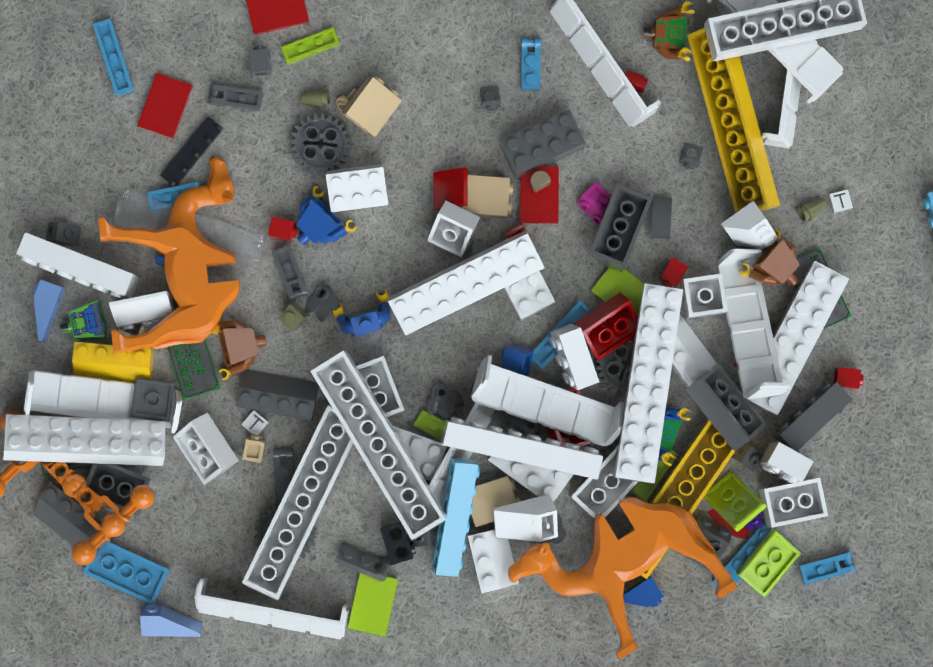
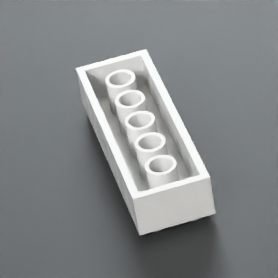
[16,232,139,300]

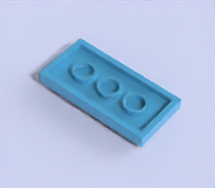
[83,542,170,605]

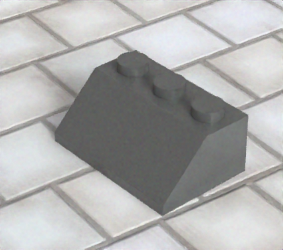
[86,463,151,515]

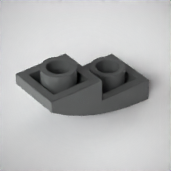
[651,197,672,239]

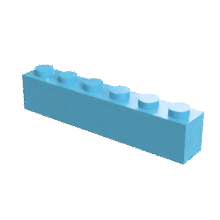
[431,457,480,577]

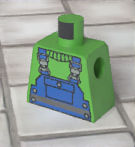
[60,300,108,339]

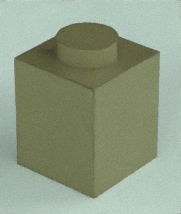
[278,303,310,331]

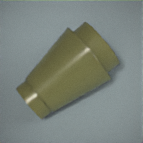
[301,88,330,107]
[797,198,827,222]

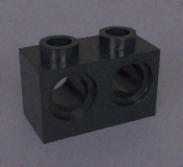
[380,522,416,566]

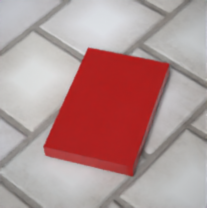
[246,0,310,35]
[137,73,193,139]
[520,166,559,224]

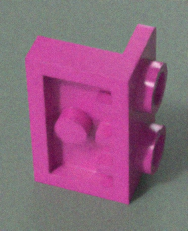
[576,182,611,226]

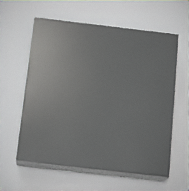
[130,378,175,421]

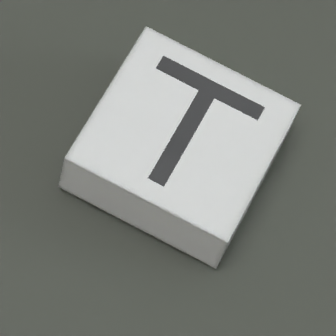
[829,189,853,213]
[241,410,269,435]

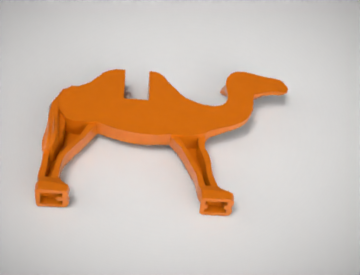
[98,156,240,354]
[508,497,738,659]

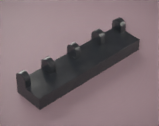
[160,117,223,187]

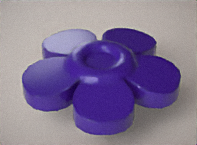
[746,512,764,530]

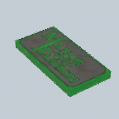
[793,247,852,329]
[168,339,220,399]

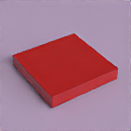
[433,167,468,211]

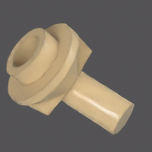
[336,87,357,112]

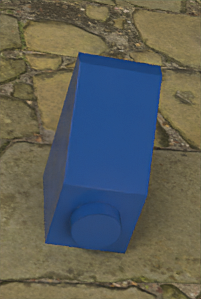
[501,343,534,377]
[623,576,664,608]

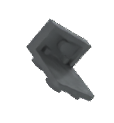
[680,513,733,570]

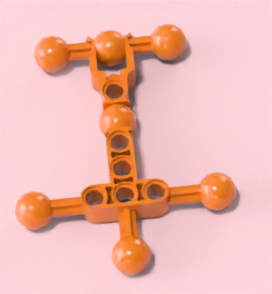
[0,410,155,565]

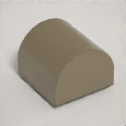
[530,171,551,192]

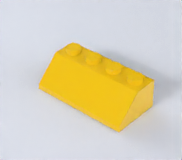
[72,342,155,383]

